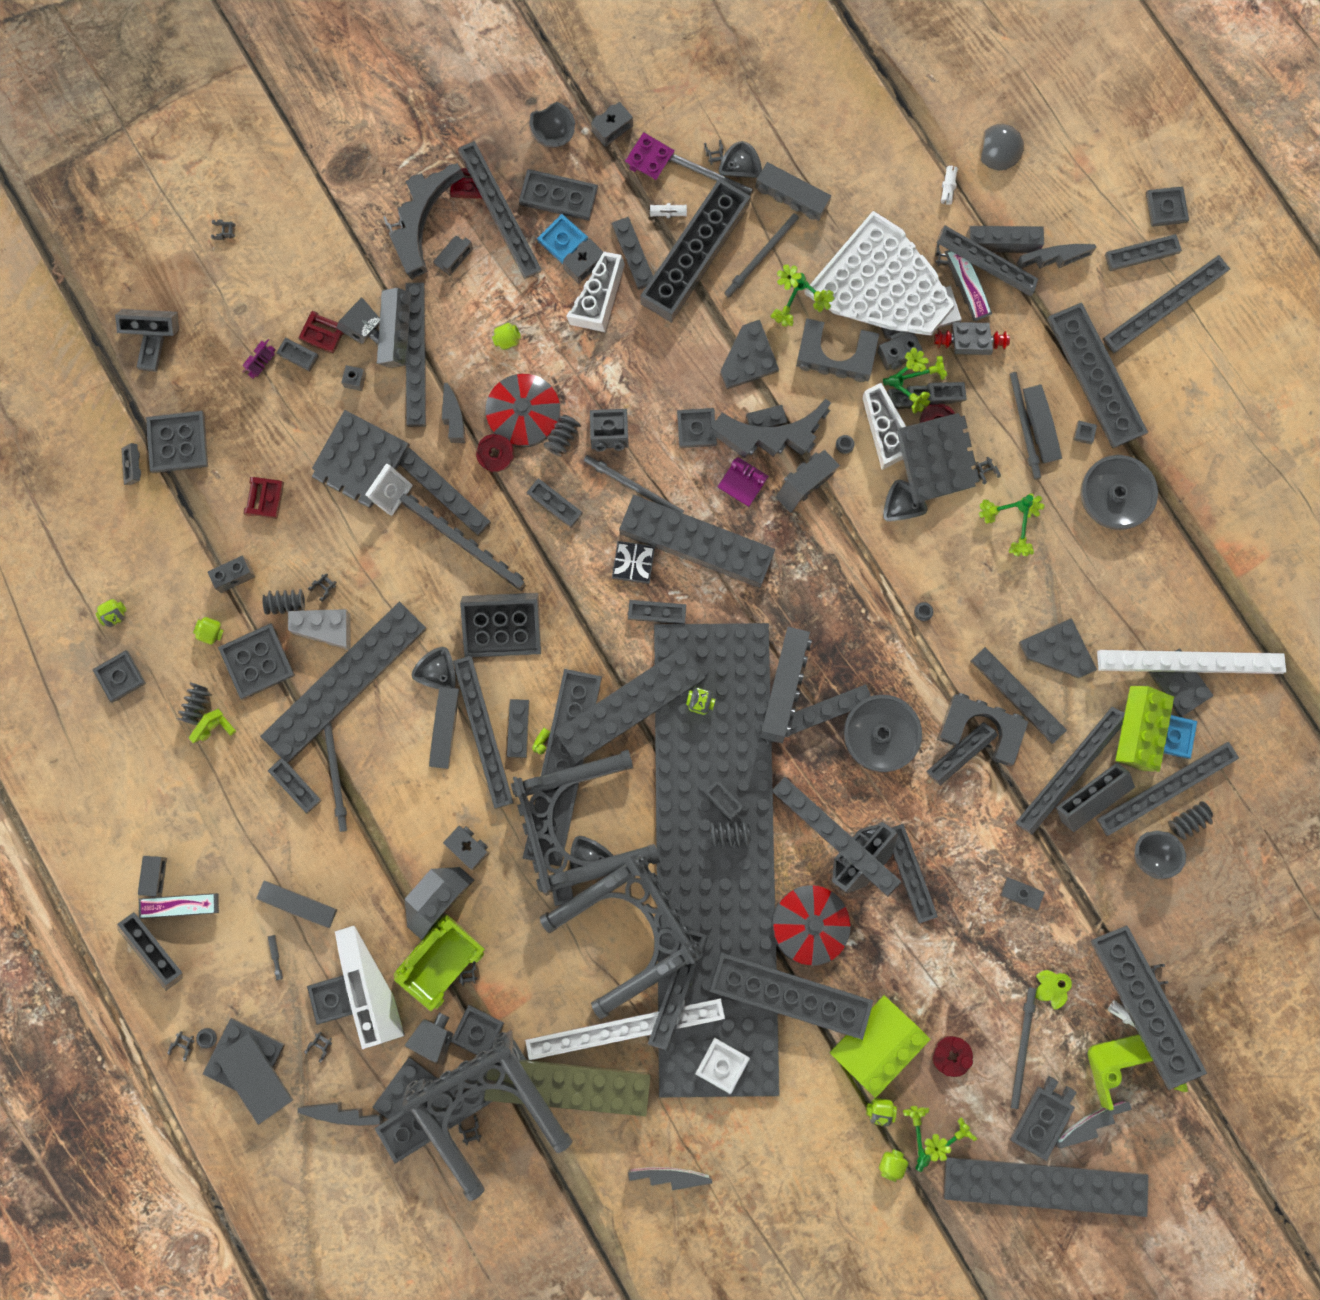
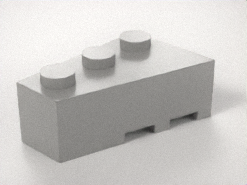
[288,609,351,650]

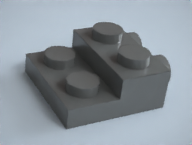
[590,409,629,452]

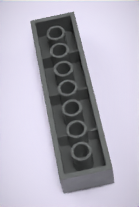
[640,178,751,323]
[619,495,775,588]

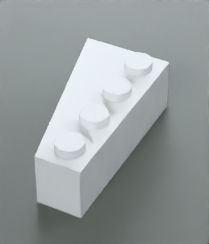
[566,252,625,332]
[862,383,906,470]

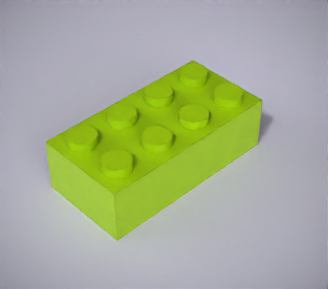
[1115,686,1174,772]

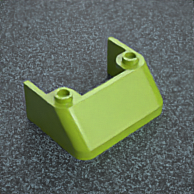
[1088,1034,1188,1110]

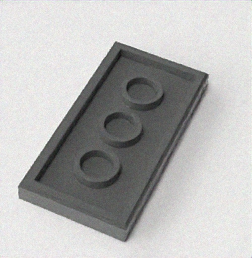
[519,169,598,221]
[215,1033,293,1125]

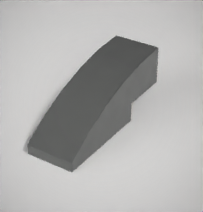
[442,383,466,443]

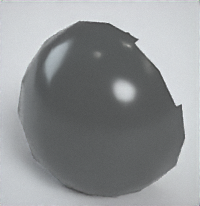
[529,102,576,148]
[981,124,1024,171]
[1134,831,1186,880]

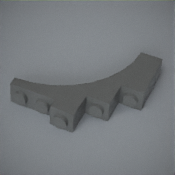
[389,163,465,280]
[709,399,831,458]

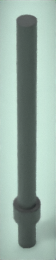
[668,153,753,196]
[724,213,799,297]
[1009,372,1042,480]
[584,455,684,513]
[324,722,347,832]
[1010,987,1036,1109]

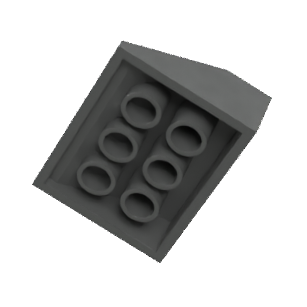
[460,593,541,657]

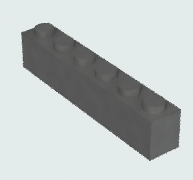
[760,627,812,743]

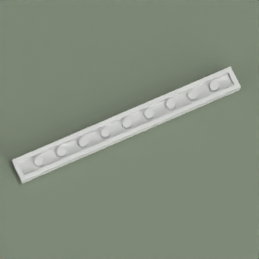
[1097,650,1286,674]
[525,998,725,1060]

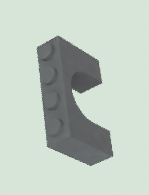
[796,318,879,382]
[937,693,1029,767]

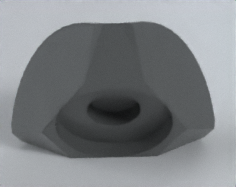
[719,141,762,178]
[883,480,928,521]
[411,647,455,689]
[570,836,614,869]

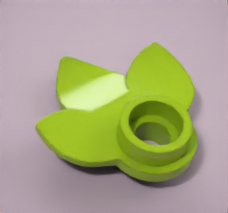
[1035,970,1072,1009]

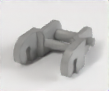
[383,212,404,235]

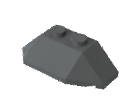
[832,822,898,894]
[405,867,474,940]

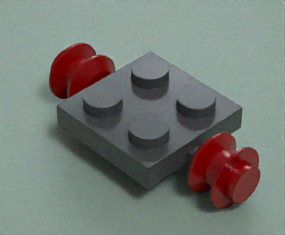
[934,322,1010,355]

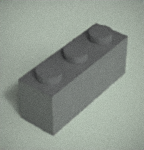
[115,309,179,336]

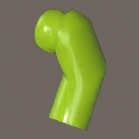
[532,727,550,755]

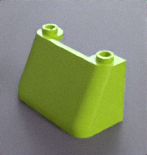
[394,914,485,1011]

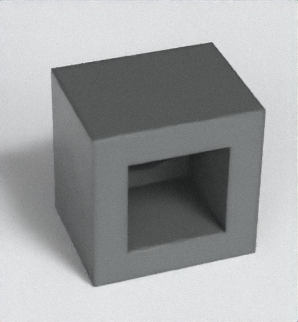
[341,365,366,391]

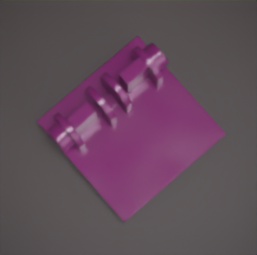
[625,132,675,180]
[242,339,276,379]
[717,456,769,507]

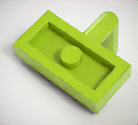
[189,709,236,743]

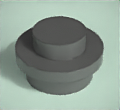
[836,435,855,454]
[914,602,934,621]
[196,1028,217,1049]

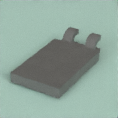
[1010,1075,1077,1161]

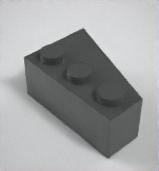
[776,449,840,513]

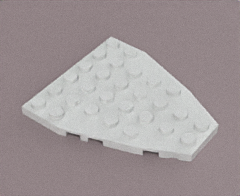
[805,211,954,335]

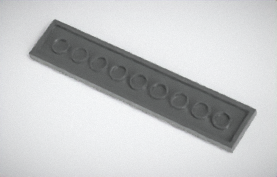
[260,601,427,763]
[523,669,602,867]
[943,1157,1149,1217]

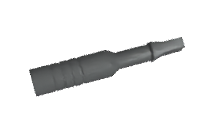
[267,935,283,980]

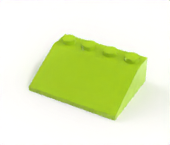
[829,995,931,1098]

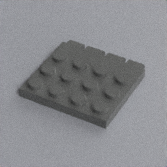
[312,410,410,508]
[896,413,980,503]

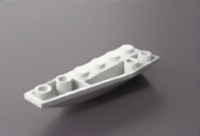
[335,926,405,1049]

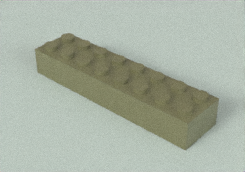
[484,1060,651,1116]

